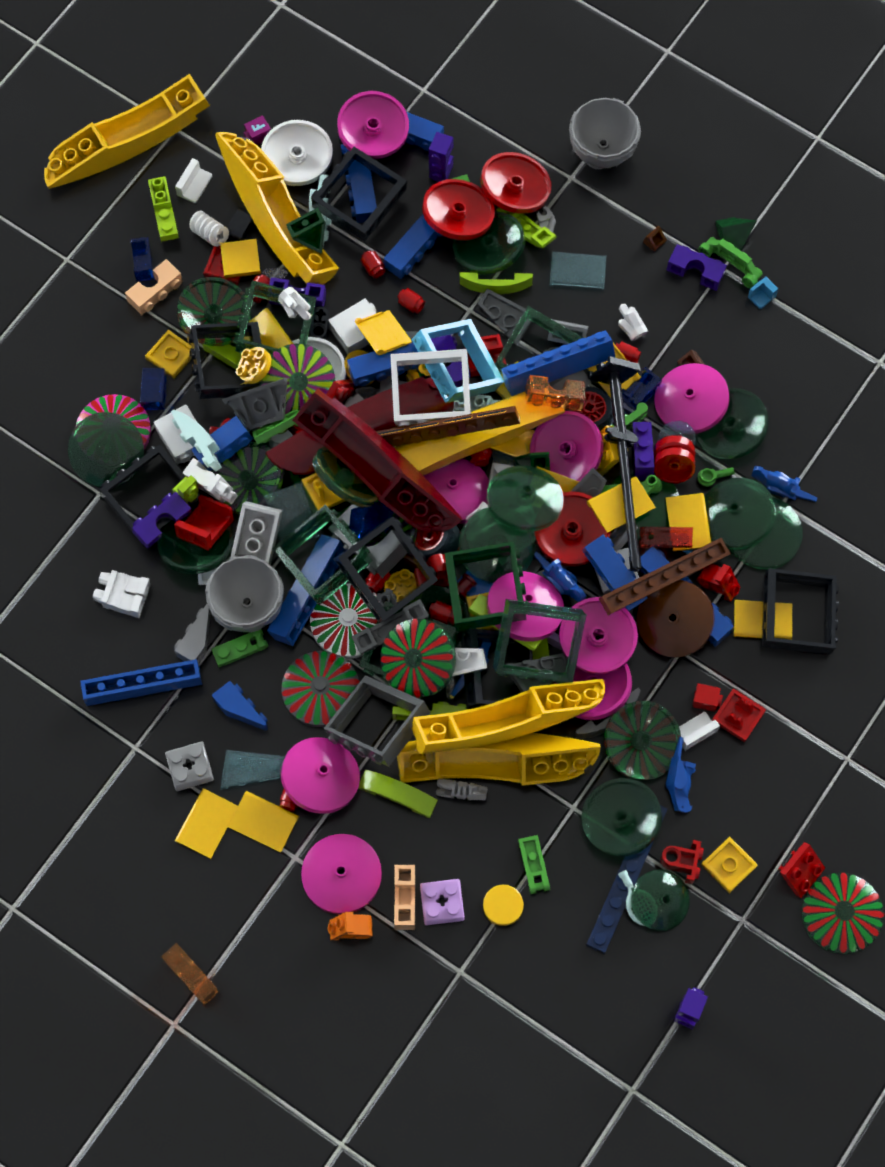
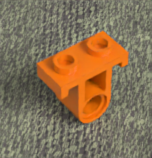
[328,912,373,940]

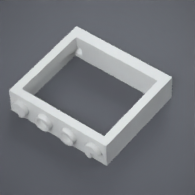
[391,349,471,427]

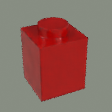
[692,683,723,712]

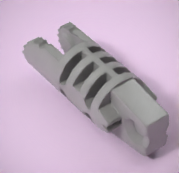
[436,779,488,801]

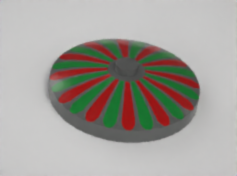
[282,651,359,727]

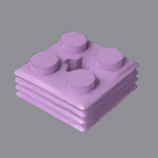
[420,879,464,925]

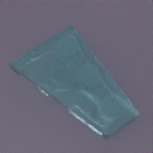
[220,750,285,790]

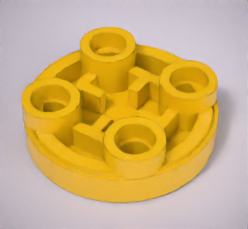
[236,347,272,384]
[384,569,423,609]
[483,885,524,926]

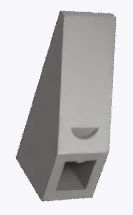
[174,604,211,664]

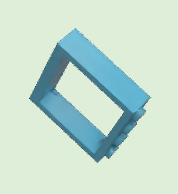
[412,319,504,403]

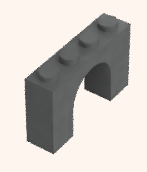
[328,500,415,578]

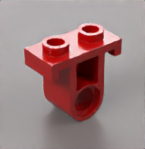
[414,554,449,588]
[697,564,740,602]
[660,840,704,884]

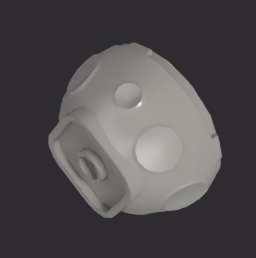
[569,98,641,169]
[205,555,284,632]

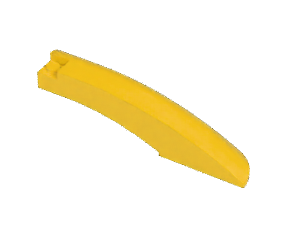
[44,74,210,189]
[215,132,339,285]
[395,391,565,476]
[411,679,605,754]
[397,733,601,786]

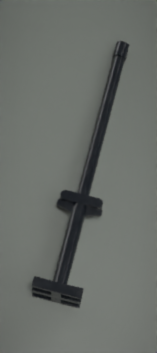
[587,356,642,572]

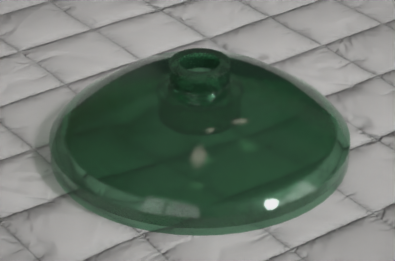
[631,869,690,931]

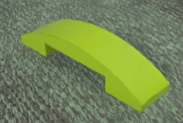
[496,208,557,248]
[460,272,533,294]
[358,769,438,819]

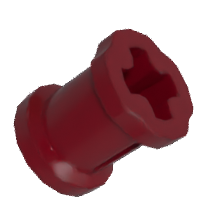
[458,573,477,599]

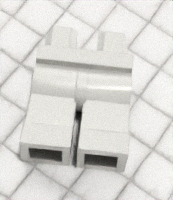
[183,458,238,504]
[93,570,151,618]

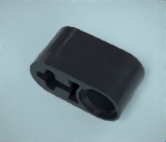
[227,207,255,241]
[310,306,329,340]

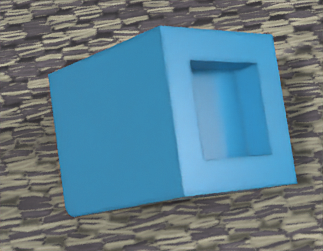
[748,277,779,309]

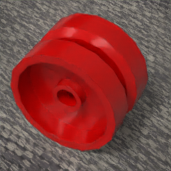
[654,435,696,483]

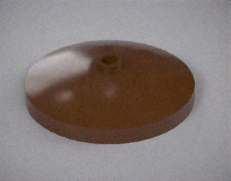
[637,580,715,658]

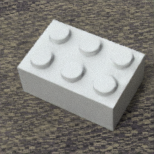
[230,501,283,565]

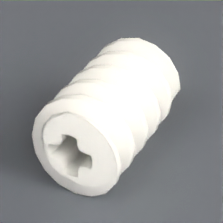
[190,211,229,246]

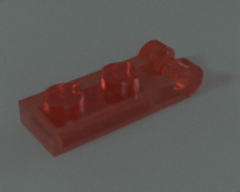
[639,527,693,548]

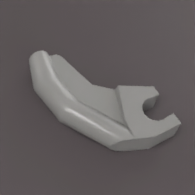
[535,206,556,247]

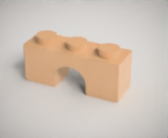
[125,259,183,315]
[394,865,415,930]

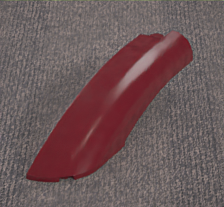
[266,377,454,475]
[292,388,462,532]

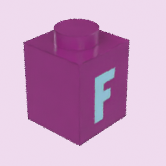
[243,115,271,145]

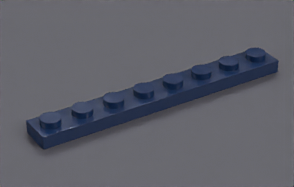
[586,801,668,954]

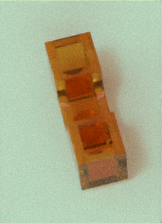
[525,375,586,411]
[161,943,219,1006]

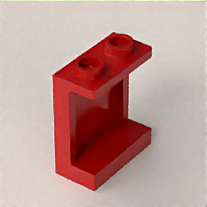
[174,495,234,551]

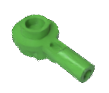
[697,467,734,487]

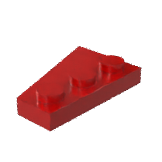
[326,379,355,403]

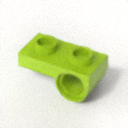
[172,475,199,503]

